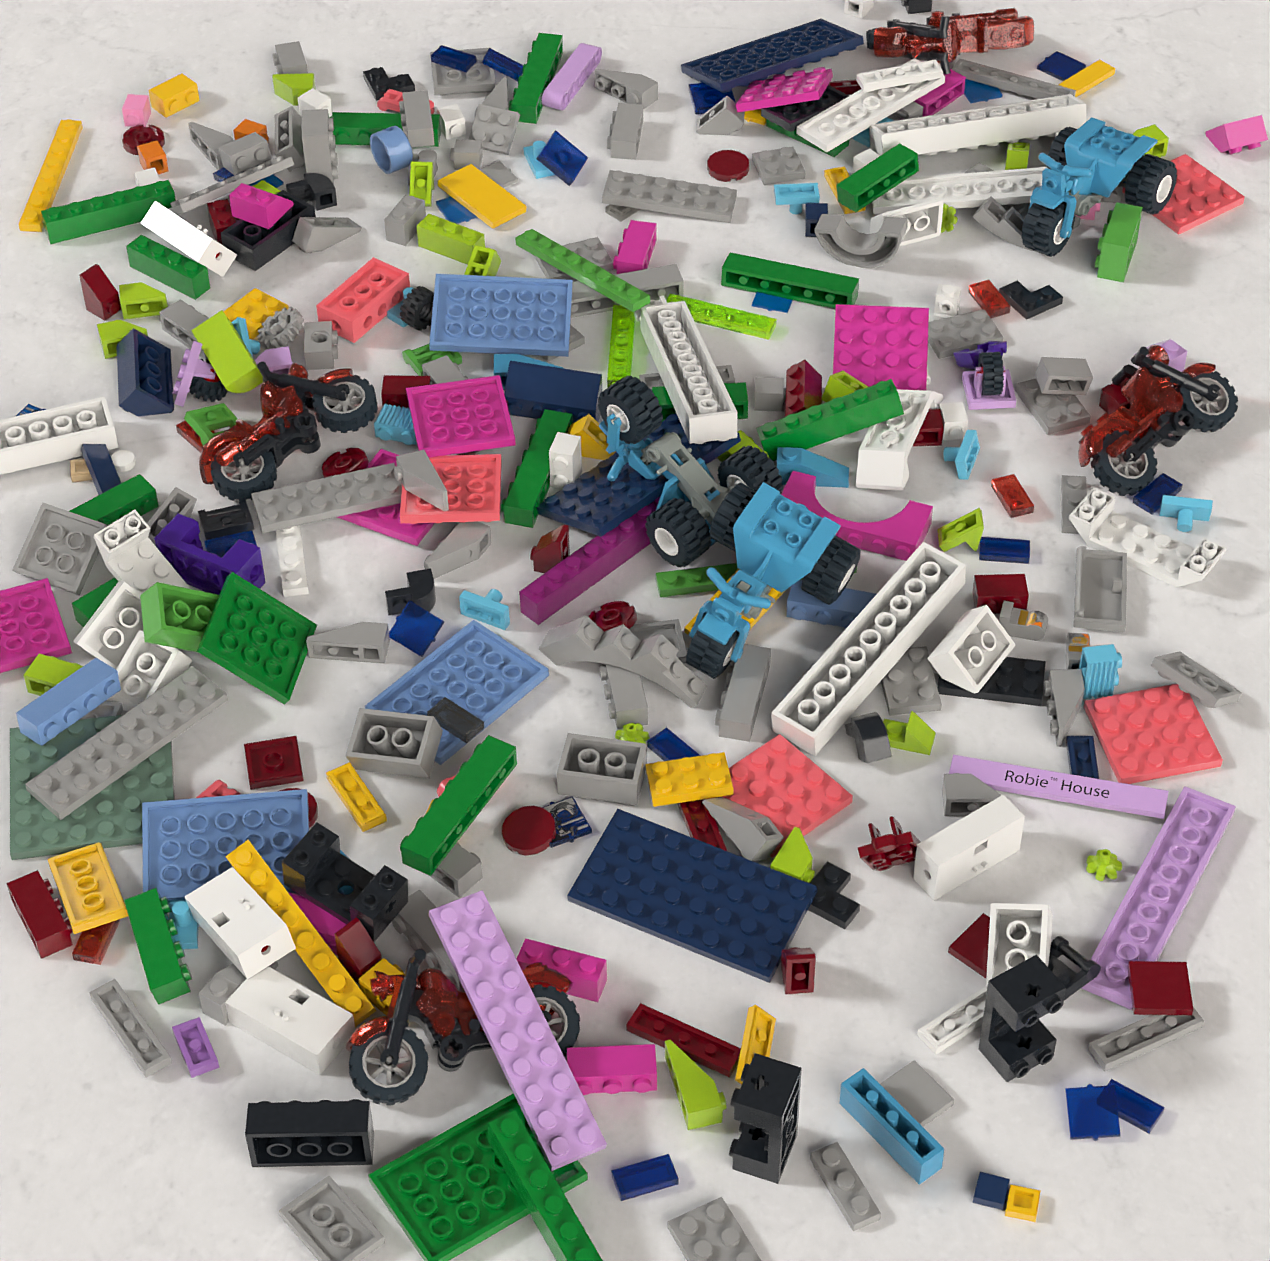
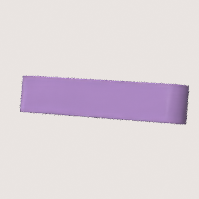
[542,43,602,110]

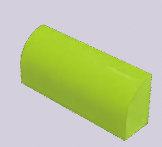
[191,310,263,393]

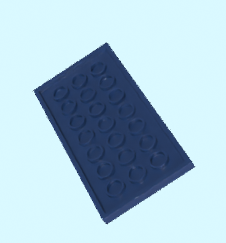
[681,19,864,93]
[536,414,741,537]
[567,808,817,983]

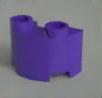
[953,341,1007,370]

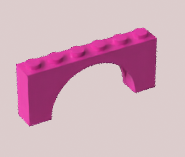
[781,471,933,561]

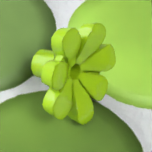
[941,204,958,233]
[615,723,650,744]
[1086,849,1122,881]

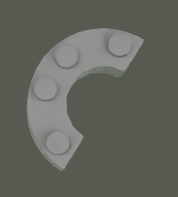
[814,214,908,268]

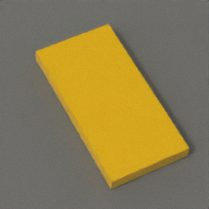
[438,164,526,229]
[47,842,128,934]

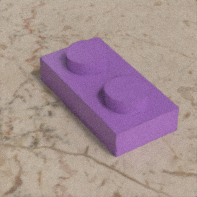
[172,1017,220,1078]

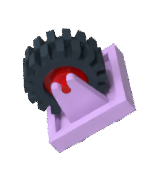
[172,341,228,407]
[962,352,1016,410]

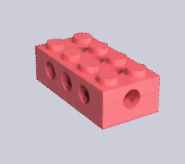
[316,257,410,343]

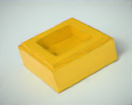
[1005,1184,1041,1222]

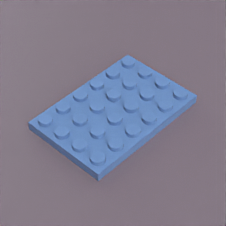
[429,274,573,357]
[365,620,549,765]
[142,789,309,903]

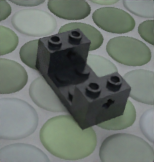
[282,822,408,942]
[979,954,1066,1082]
[729,1053,802,1184]

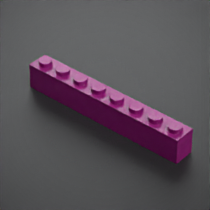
[519,496,661,625]

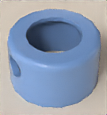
[370,126,413,174]

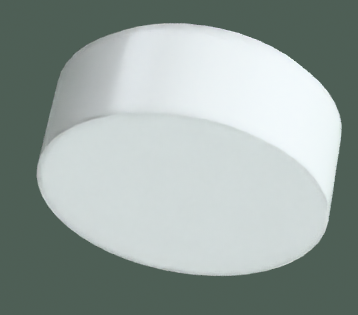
[111,450,136,472]

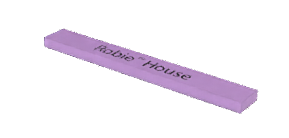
[949,755,1169,819]

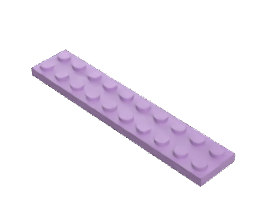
[1081,786,1236,1010]
[429,890,607,1171]

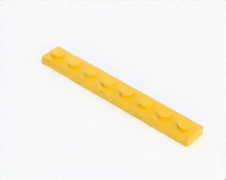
[19,119,83,232]
[225,840,377,1027]

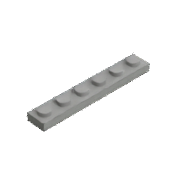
[952,58,1076,99]

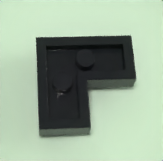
[363,67,415,101]
[999,280,1063,320]
[808,861,860,929]

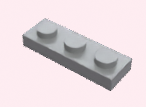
[1061,475,1087,534]
[810,1142,881,1231]

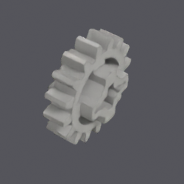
[257,307,304,349]

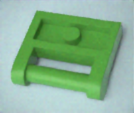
[402,343,462,376]
[184,403,247,447]

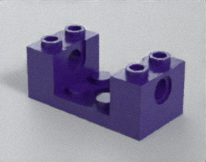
[154,513,266,595]

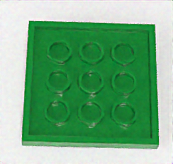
[197,572,317,705]

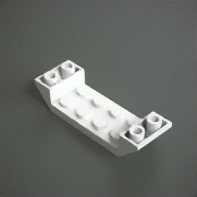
[856,389,943,490]
[1069,487,1227,587]
[94,510,191,651]

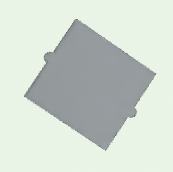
[479,161,518,188]

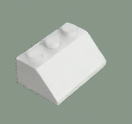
[870,198,944,246]
[73,580,144,669]
[927,605,1016,694]

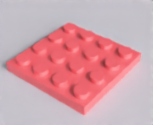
[1122,154,1245,235]
[400,454,502,524]
[1084,684,1223,784]
[708,734,853,858]

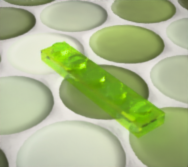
[666,293,777,340]
[607,305,635,387]

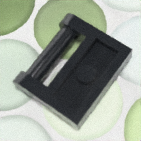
[198,501,254,540]
[1048,936,1101,1000]

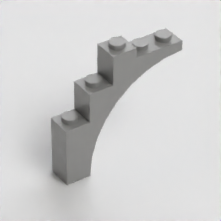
[539,615,707,708]

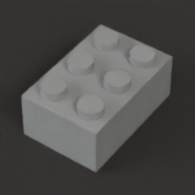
[302,109,338,185]
[346,708,443,778]
[557,733,647,805]

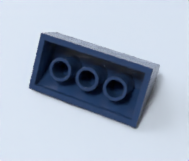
[117,328,174,417]
[504,361,602,423]

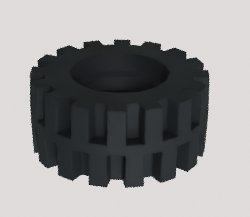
[400,286,434,331]

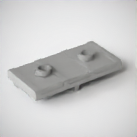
[1073,546,1127,632]

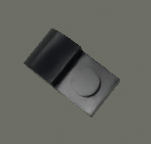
[286,173,337,211]
[385,568,436,618]
[845,712,892,763]

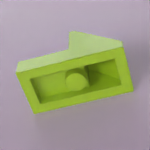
[409,162,434,207]
[937,508,984,552]
[883,711,936,755]

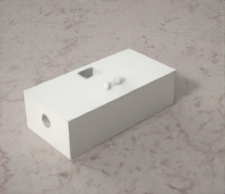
[141,201,237,277]
[913,795,1025,901]
[185,867,296,979]
[225,966,356,1075]

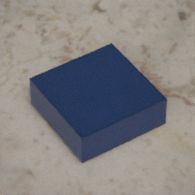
[973,1172,1010,1210]

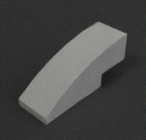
[973,196,1033,251]

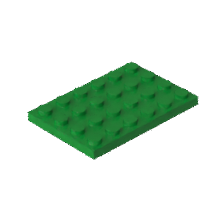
[368,1093,588,1261]

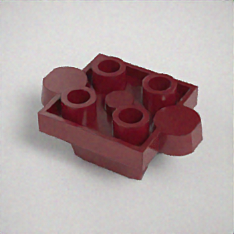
[858,816,921,871]

